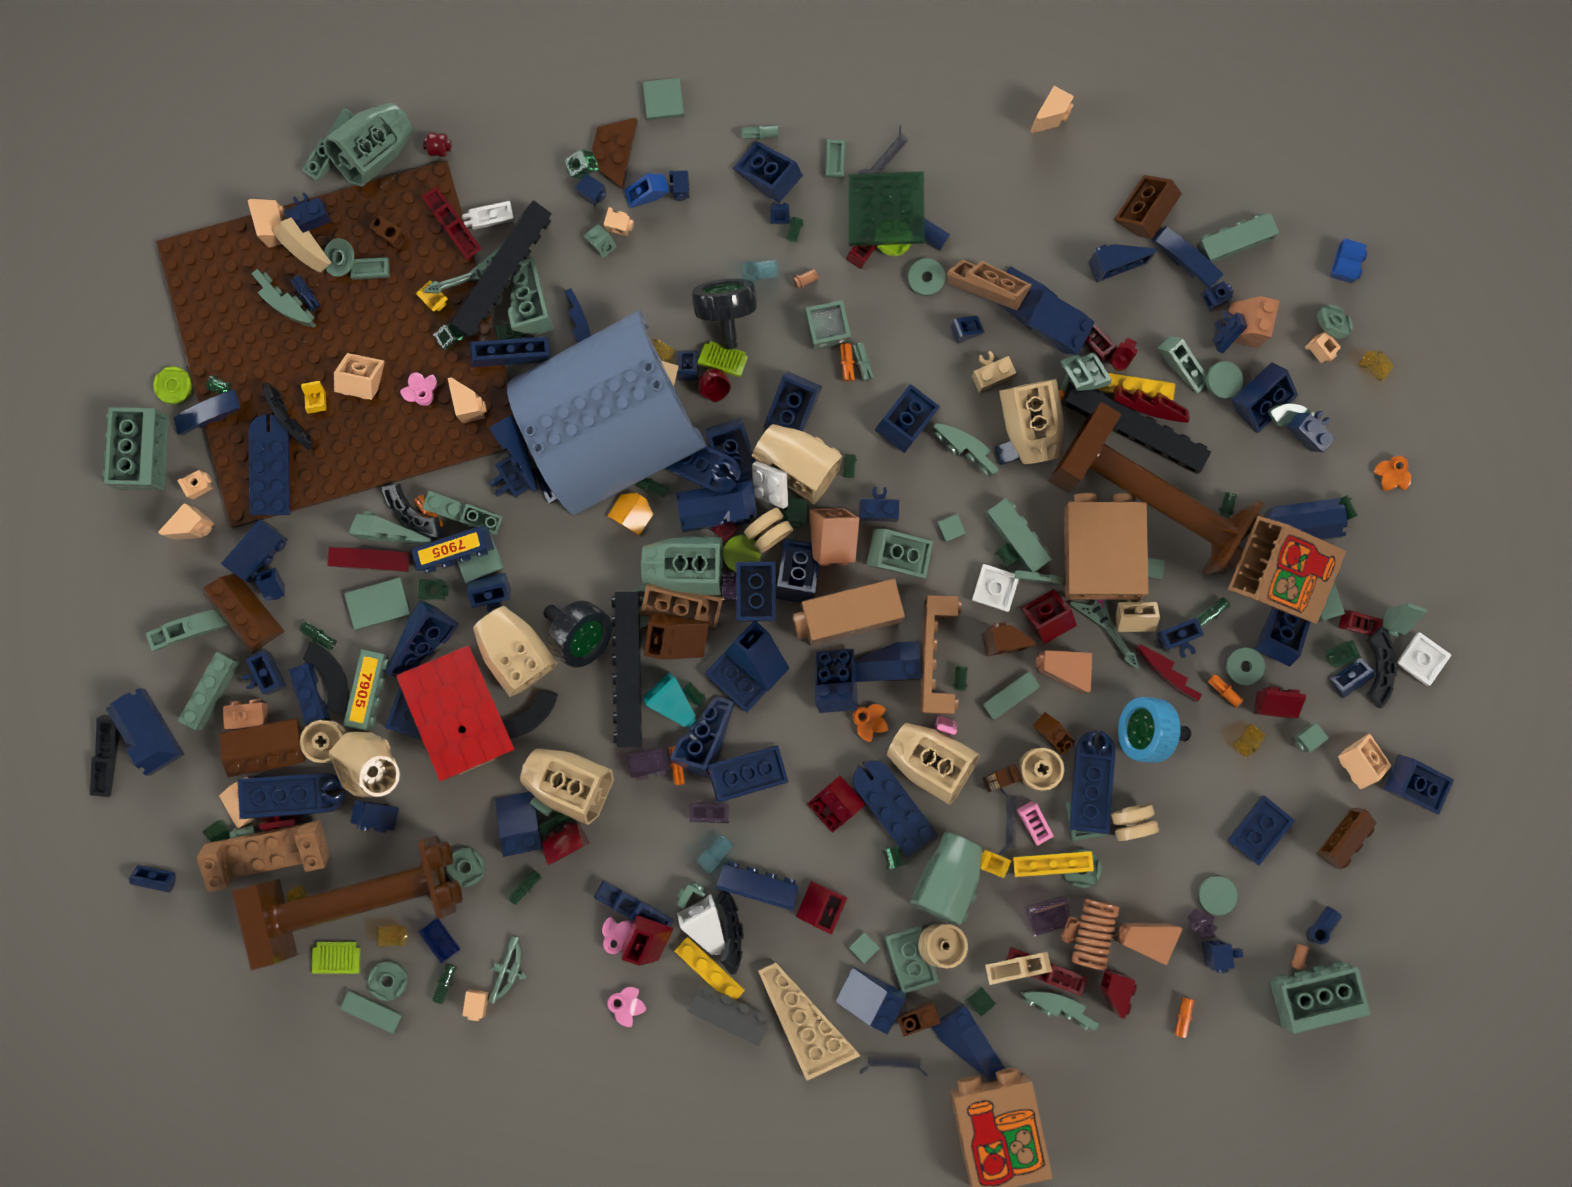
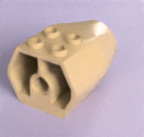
[999,379,1064,464]
[752,424,842,505]
[473,606,558,697]
[887,723,980,805]
[328,732,399,797]
[520,749,614,825]

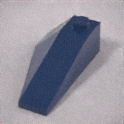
[489,415,538,492]
[385,600,459,678]
[855,641,921,682]
[670,696,734,779]
[932,1003,1006,1081]

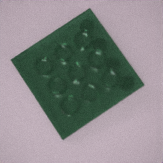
[849,171,925,246]

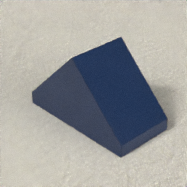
[951,316,985,344]
[677,351,698,381]

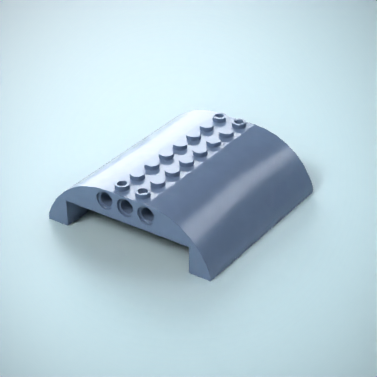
[507,309,707,515]

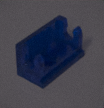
[418,918,461,963]

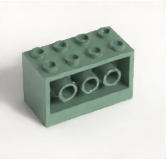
[102,407,169,491]
[1270,961,1371,1034]

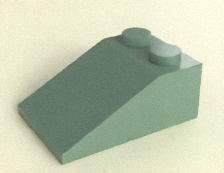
[866,528,933,578]

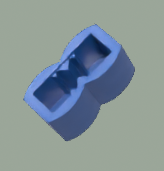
[1330,238,1368,283]

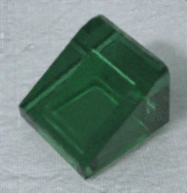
[434,323,463,350]
[202,820,231,842]
[967,987,996,1016]

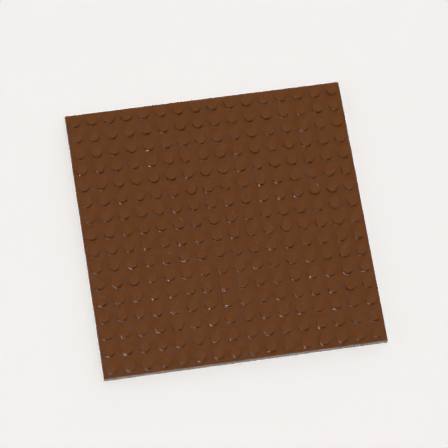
[156,160,527,528]

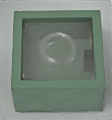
[805,300,851,350]

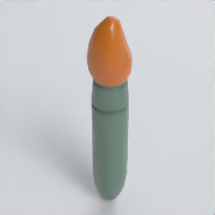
[1058,374,1071,401]

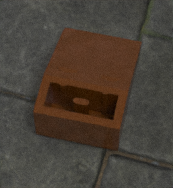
[644,612,709,660]

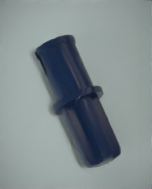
[291,275,321,312]

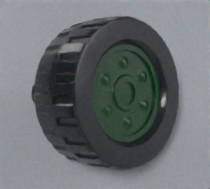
[692,279,757,350]
[543,601,612,668]

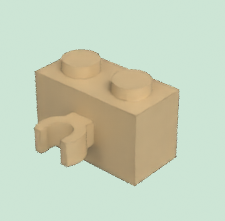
[972,351,1016,393]
[1115,600,1160,632]

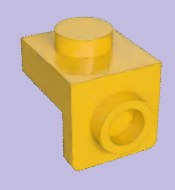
[416,281,447,312]
[301,381,326,414]
[980,850,1011,878]

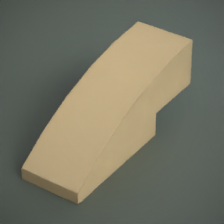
[272,217,331,272]
[985,952,1052,985]

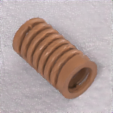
[1071,898,1120,970]

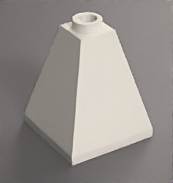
[677,894,725,955]

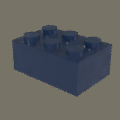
[736,562,776,622]

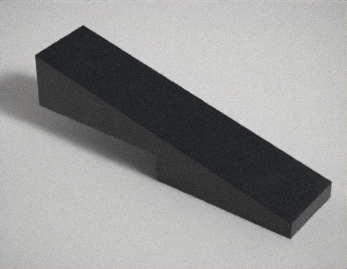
[90,715,120,797]

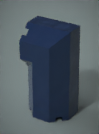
[676,481,758,533]
[1264,498,1348,540]
[106,688,185,776]

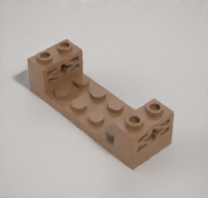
[920,595,962,715]
[197,820,330,892]

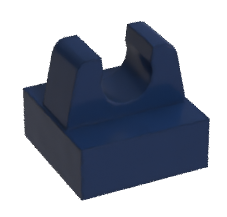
[770,202,789,224]

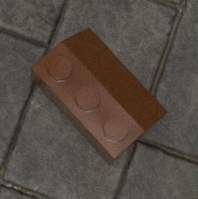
[1114,175,1182,239]
[1317,808,1377,869]

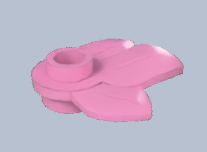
[400,372,437,406]
[602,917,633,954]
[608,987,646,1027]

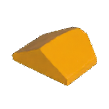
[607,493,653,536]

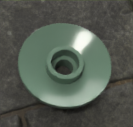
[324,238,354,277]

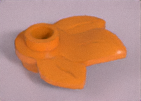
[1374,456,1411,491]
[852,704,888,742]

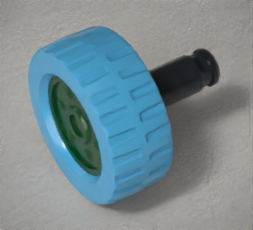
[1118,697,1191,763]

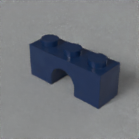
[288,663,331,725]

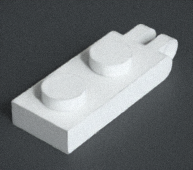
[461,201,514,229]

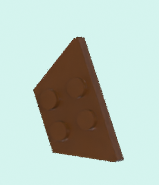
[589,118,638,189]

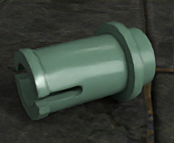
[230,825,257,838]

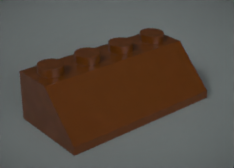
[203,573,284,654]
[982,622,1035,656]
[219,718,306,778]

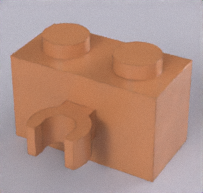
[223,699,269,730]

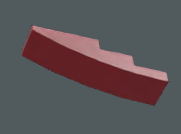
[421,186,482,260]
[1114,384,1190,423]
[327,547,410,572]
[1135,644,1202,702]
[1005,947,1088,996]

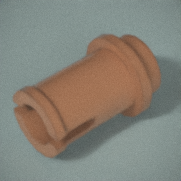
[793,269,818,289]
[1061,917,1080,944]
[1290,944,1310,971]

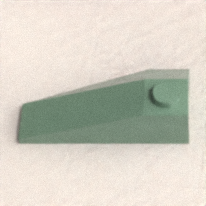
[508,257,554,335]
[349,511,434,545]

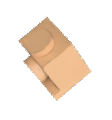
[604,207,634,236]
[1305,331,1341,363]
[177,470,213,500]

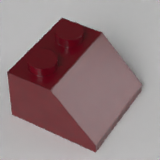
[1021,589,1077,644]

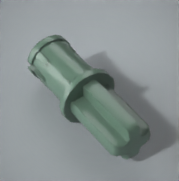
[741,125,779,140]
[853,343,874,381]

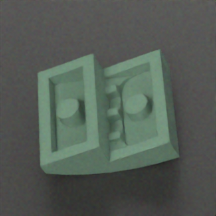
[1060,352,1112,391]
[457,533,504,583]

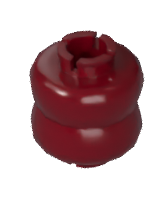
[423,132,452,157]

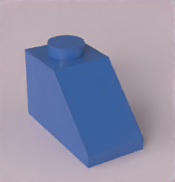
[624,173,669,208]

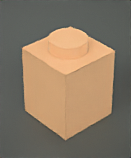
[462,989,489,1021]

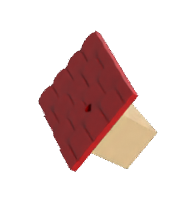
[396,645,515,782]

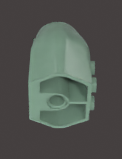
[324,103,413,187]
[641,536,723,596]
[910,832,983,925]

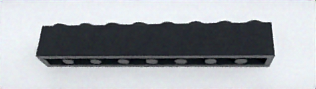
[448,200,552,339]
[1062,385,1212,475]
[611,591,642,747]

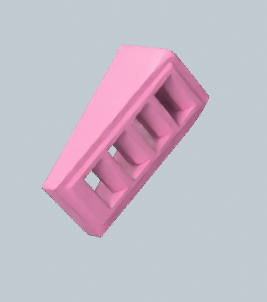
[934,716,957,735]
[1017,801,1054,846]

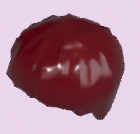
[697,368,731,402]

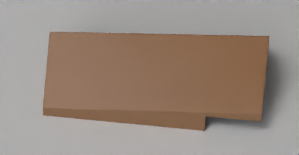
[947,259,1031,310]
[640,584,724,628]

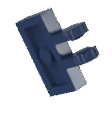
[1213,311,1247,353]
[488,456,531,498]

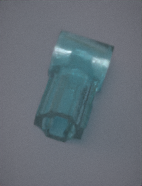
[741,260,779,283]
[695,835,734,874]

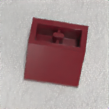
[1254,687,1306,719]
[807,775,865,833]
[795,881,847,934]
[621,915,673,966]
[1100,969,1137,1019]

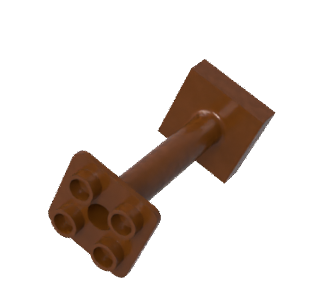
[1048,402,1265,576]
[232,836,463,971]

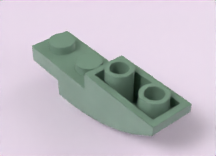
[302,108,355,181]
[251,269,317,328]
[932,424,999,477]
[422,491,503,535]
[146,609,229,652]
[1021,989,1099,1031]

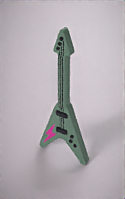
[424,248,513,294]
[1070,600,1138,669]

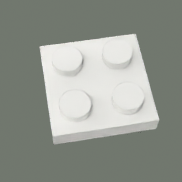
[752,461,788,509]
[971,564,1019,612]
[1397,632,1451,686]

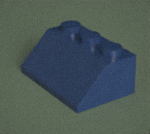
[1231,362,1298,433]
[221,519,288,583]

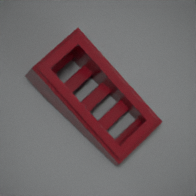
[846,227,877,269]
[1085,323,1117,363]
[1339,610,1383,636]

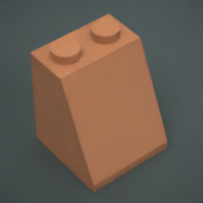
[1225,296,1280,348]
[809,508,859,566]
[1036,650,1092,694]
[1115,923,1182,965]

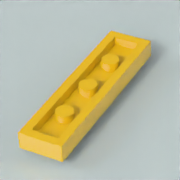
[1097,373,1176,400]
[1013,851,1094,877]
[674,936,745,1000]

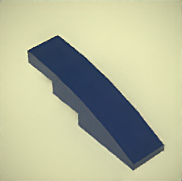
[1152,226,1224,289]
[565,288,591,343]
[173,390,240,435]
[594,880,674,926]

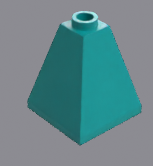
[642,672,696,727]

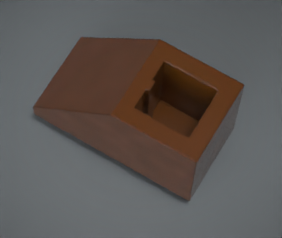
[1033,712,1075,756]
[897,1001,941,1037]

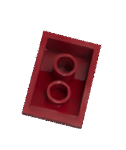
[542,821,590,865]

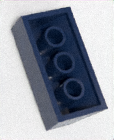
[716,861,799,910]

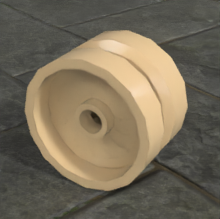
[744,507,793,554]
[300,720,348,763]
[1018,748,1064,791]
[1111,804,1160,841]
[918,923,968,969]

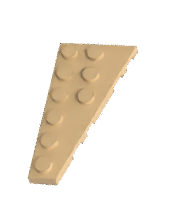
[758,962,860,1081]

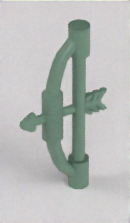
[488,935,527,1004]

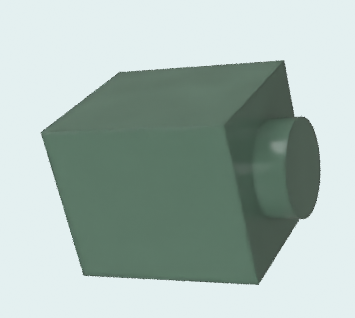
[1293,723,1329,752]

